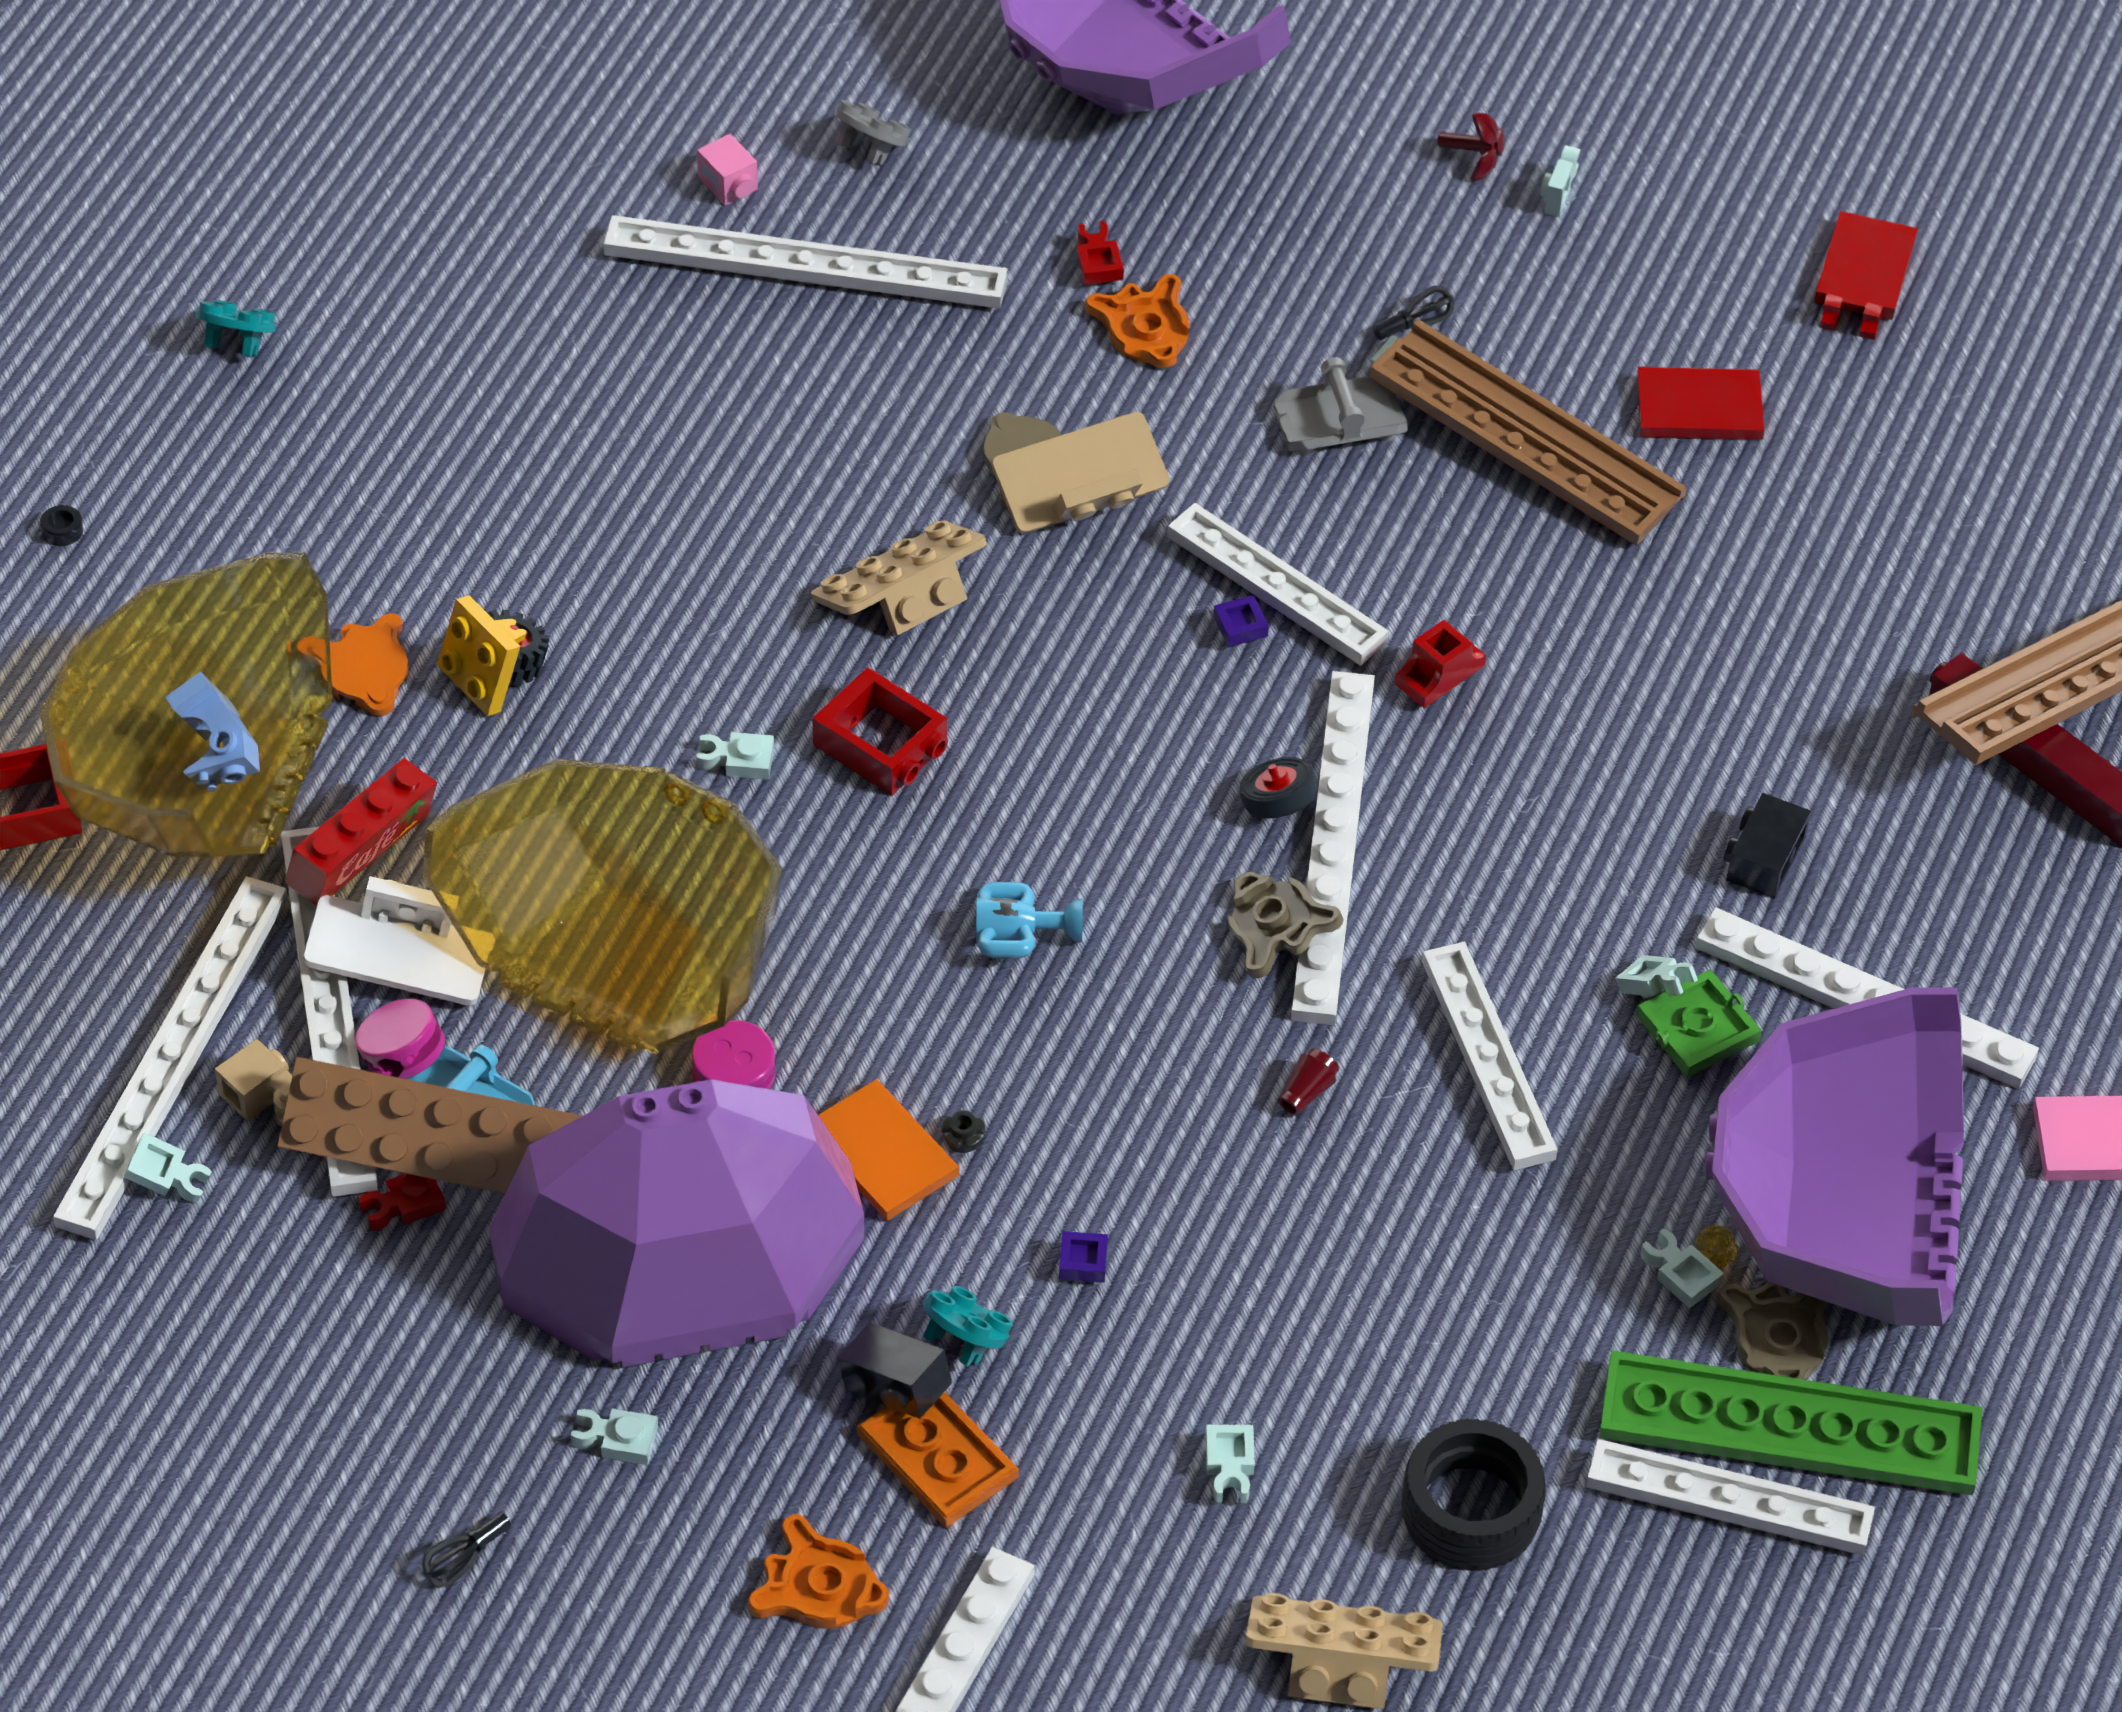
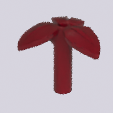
[1437,113,1505,181]

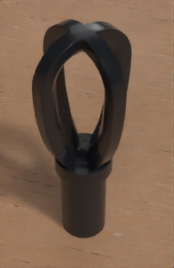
[1373,286,1454,341]
[422,1512,511,1587]

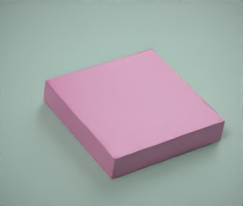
[2033,1096,2122,1181]

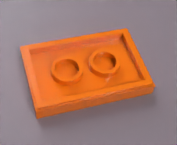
[818,1079,959,1221]
[857,1392,1019,1528]

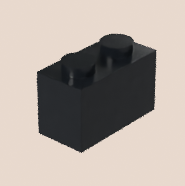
[1723,792,1811,899]
[837,1322,952,1419]

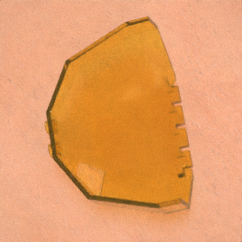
[40,552,333,857]
[422,759,783,1054]

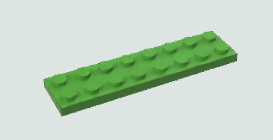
[1599,1350,1983,1495]

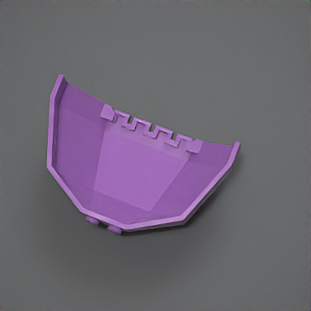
[998,0,1291,114]
[1705,987,1964,1326]
[489,1079,864,1368]

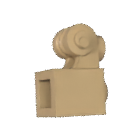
[215,1039,292,1126]

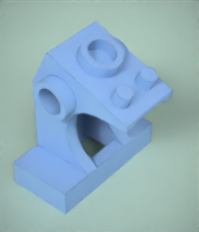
[165,671,260,792]

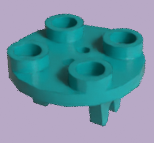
[195,300,277,357]
[923,1286,1013,1367]

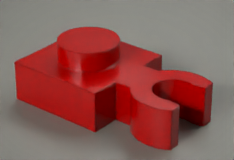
[1077,221,1124,285]
[358,1173,446,1231]

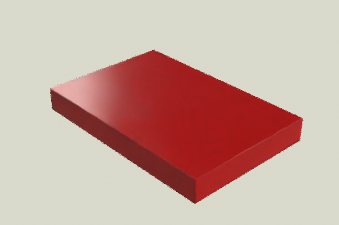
[1636,367,1765,440]

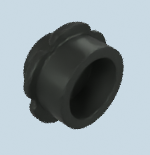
[941,1110,986,1153]

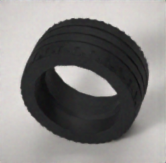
[1401,1419,1546,1571]

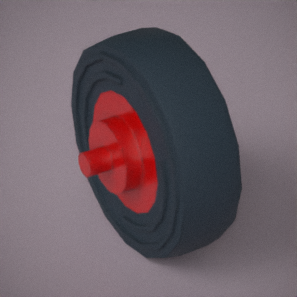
[1240,757,1318,818]

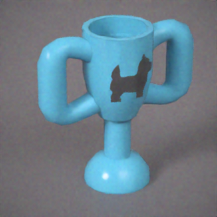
[976,882,1083,958]

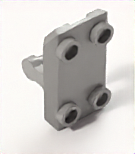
[1273,357,1408,455]

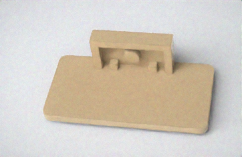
[991,412,1170,534]
[811,521,987,635]
[1246,1593,1443,1709]

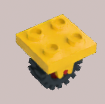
[437,595,549,716]

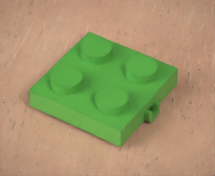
[1636,969,1762,1078]

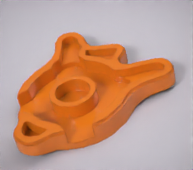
[1085,274,1189,368]
[299,613,409,716]
[748,1514,889,1629]

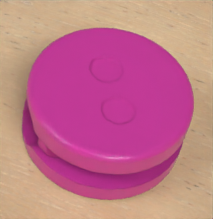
[355,999,445,1079]
[692,1020,775,1089]

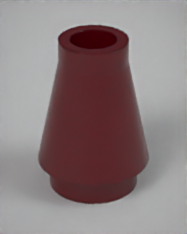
[1278,1048,1339,1116]

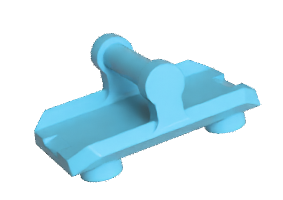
[407,1044,535,1106]

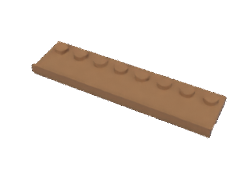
[1369,319,1687,546]
[1910,600,2122,765]

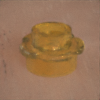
[1694,1225,1738,1268]

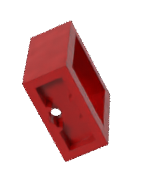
[812,667,948,796]
[0,741,83,850]

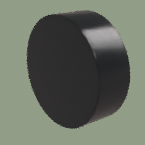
[40,505,84,546]

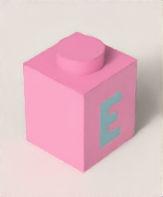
[697,134,758,206]

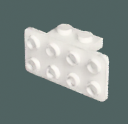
[303,876,492,1006]

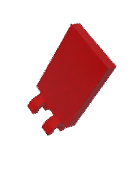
[1814,211,1918,340]

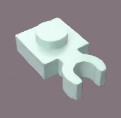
[1540,145,1581,217]
[697,732,774,780]
[1615,955,1698,998]
[123,1133,212,1203]
[1641,1229,1724,1309]
[571,1409,658,1465]
[1205,1425,1255,1503]

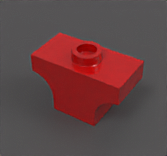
[1394,619,1486,708]

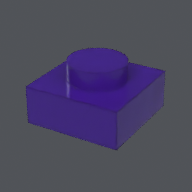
[1213,595,1269,647]
[1059,1231,1108,1283]

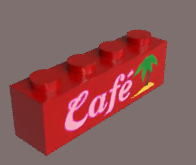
[285,758,438,906]

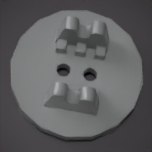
[834,100,911,165]

